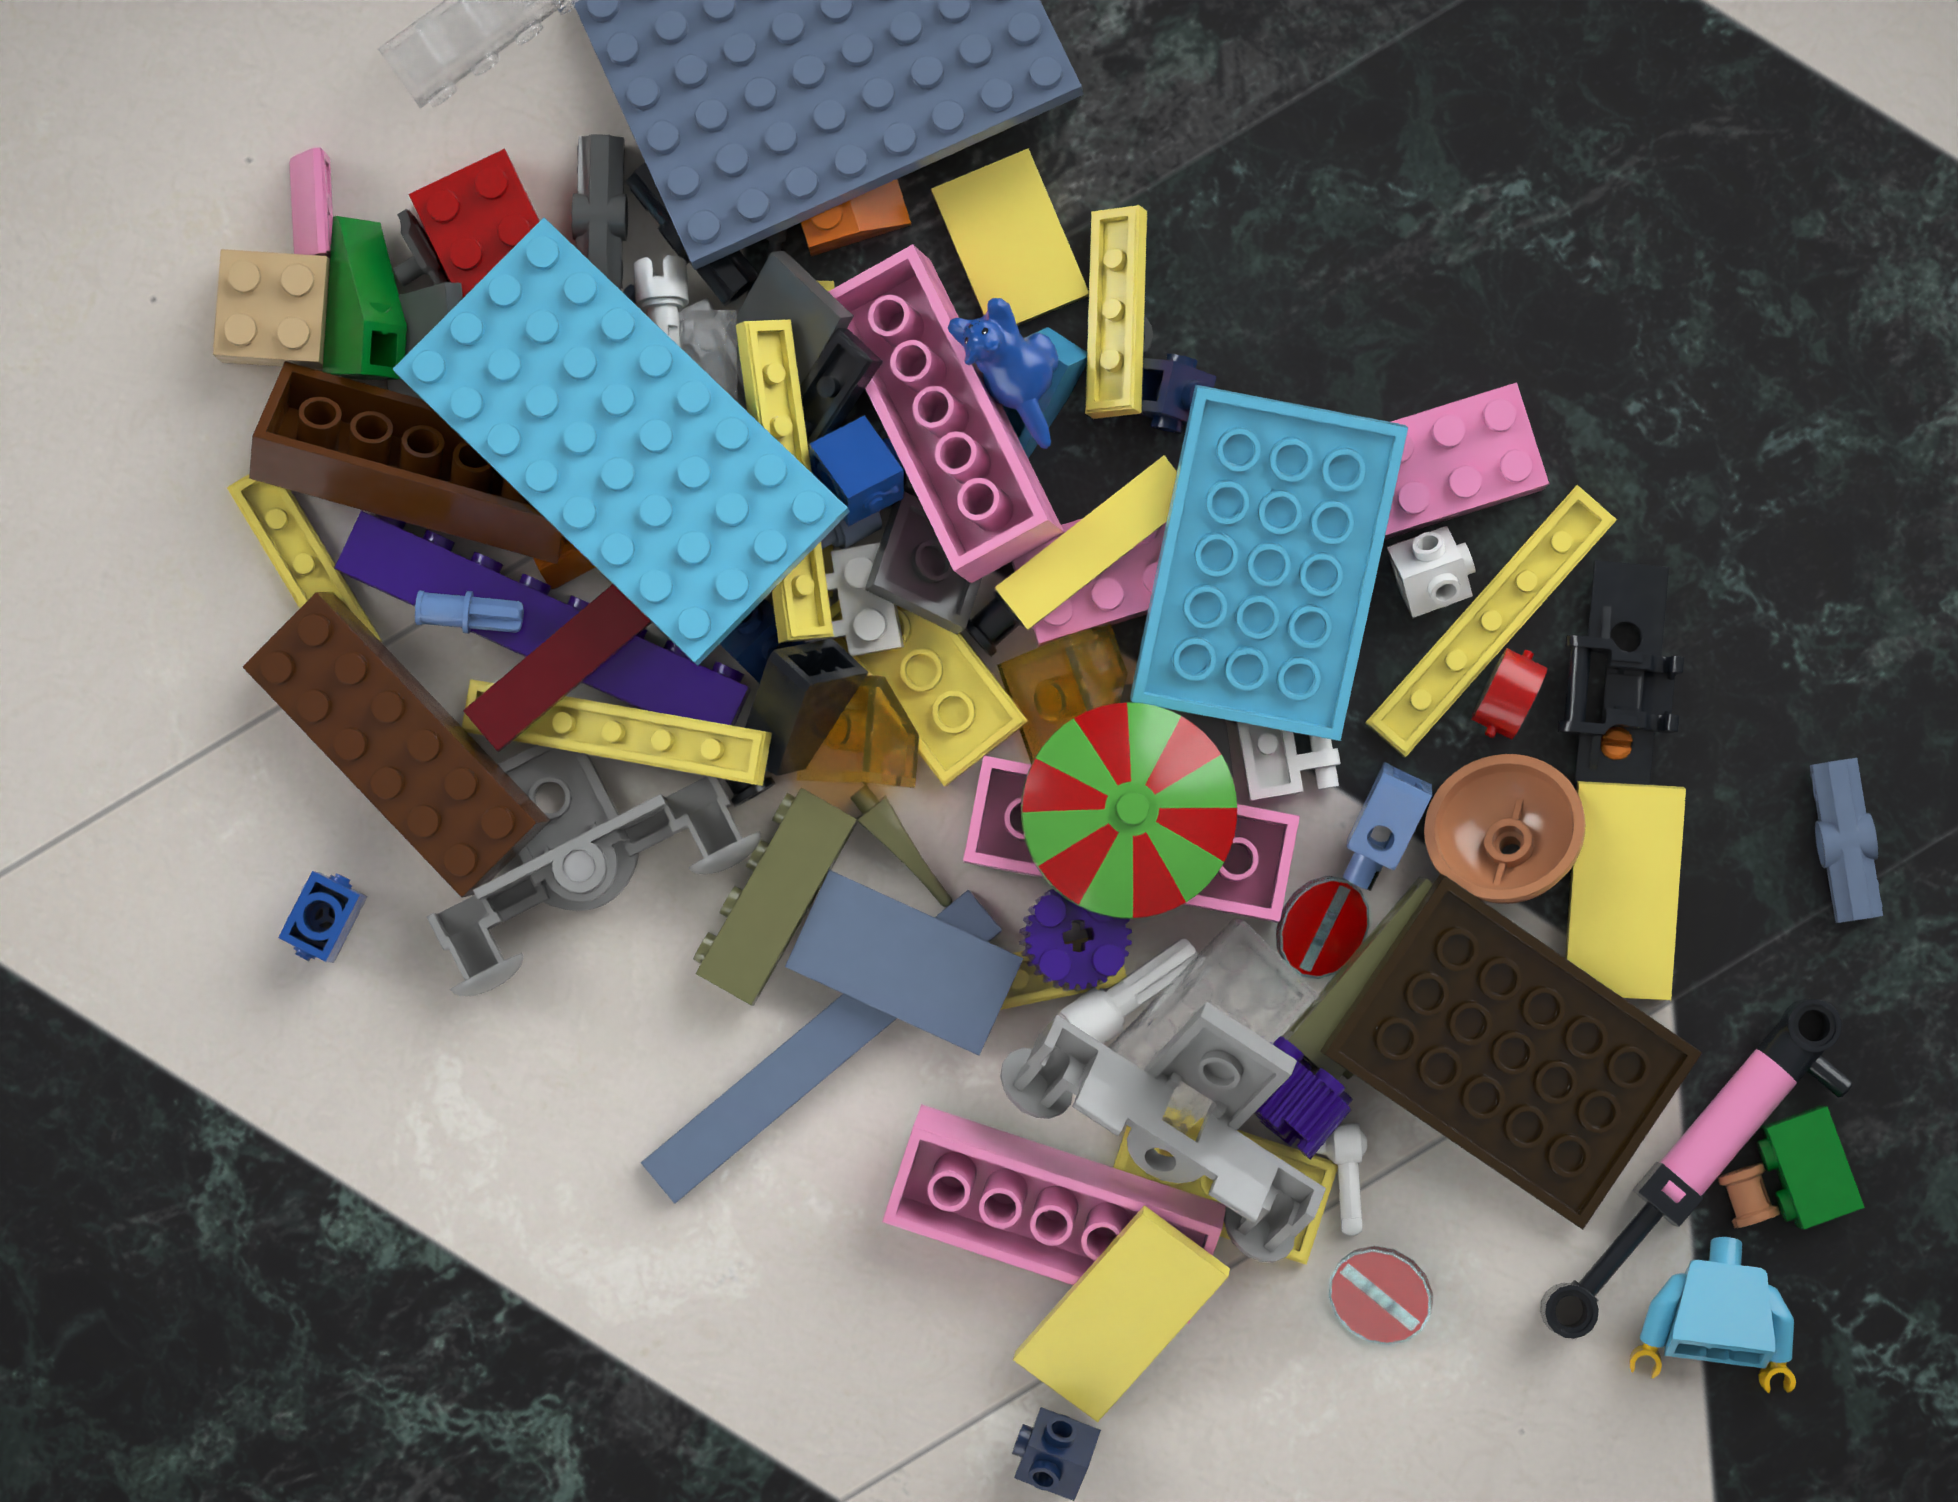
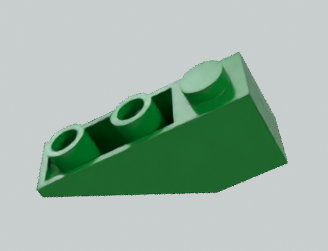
[322,216,407,380]

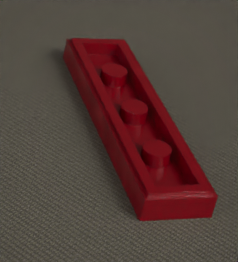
[463,584,653,752]

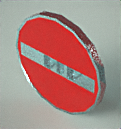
[1276,876,1370,979]
[1329,1246,1433,1345]

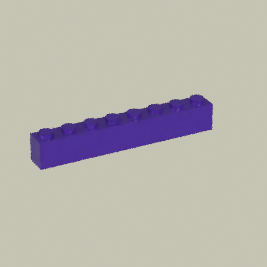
[334,511,751,726]

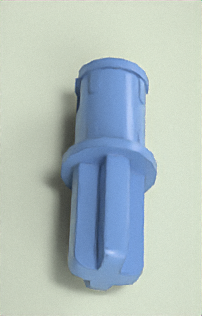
[415,590,524,634]

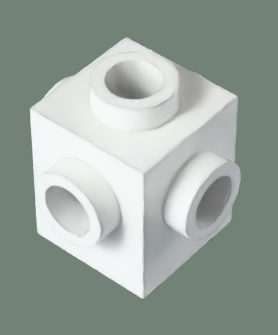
[1387,526,1476,618]

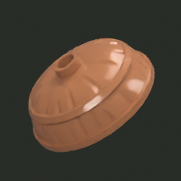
[1424,754,1586,904]

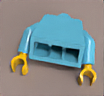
[1629,1237,1796,1393]

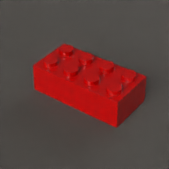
[409,148,540,298]

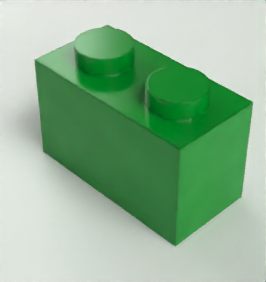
[1756,1105,1865,1229]

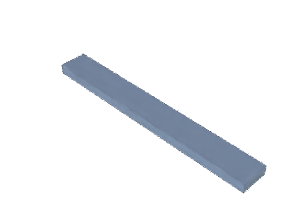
[641,890,1002,1204]

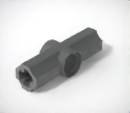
[572,134,628,291]

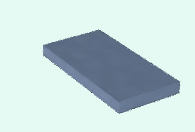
[785,870,1024,1055]

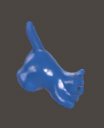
[948,298,1058,449]

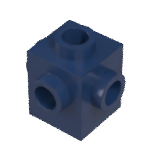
[1140,354,1217,434]
[720,598,809,684]
[1012,1407,1101,1501]

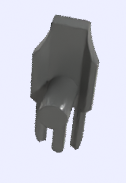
[393,209,449,286]

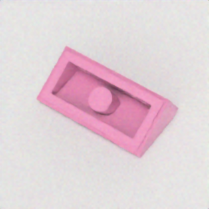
[289,147,333,259]

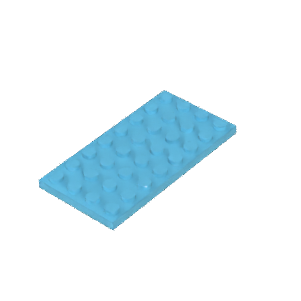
[393,218,850,666]

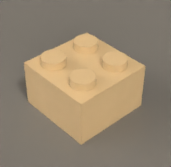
[213,249,330,369]

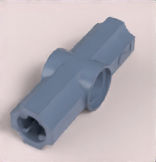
[1810,758,1883,923]

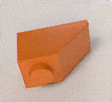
[800,179,911,256]

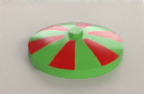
[1021,702,1237,919]

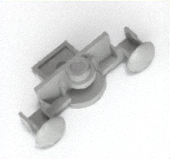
[427,745,761,996]

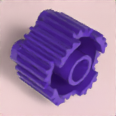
[1019,889,1132,991]
[1254,1036,1353,1160]

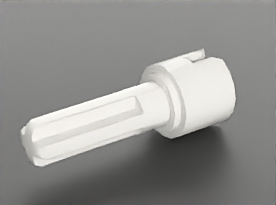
[633,255,689,348]
[1059,938,1201,1044]

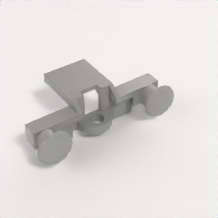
[1000,1002,1326,1263]

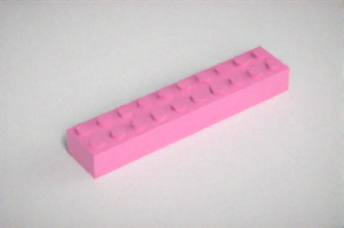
[1012,382,1549,648]

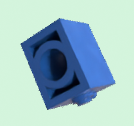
[809,415,904,527]
[278,871,368,963]

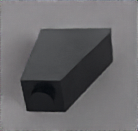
[745,638,868,776]

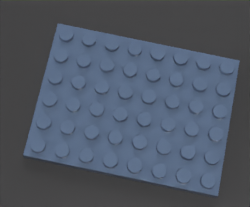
[572,0,1084,270]

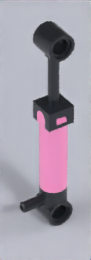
[1540,999,1852,1339]

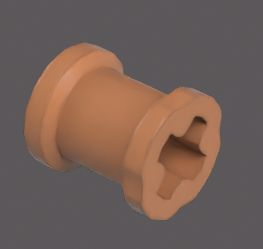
[1717,1163,1780,1228]

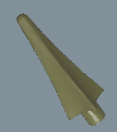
[850,785,952,907]

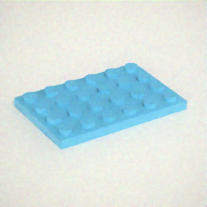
[1130,385,1408,741]

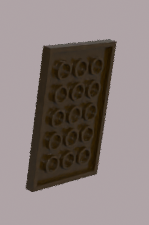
[1320,873,1702,1230]

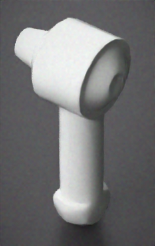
[1316,1123,1367,1236]

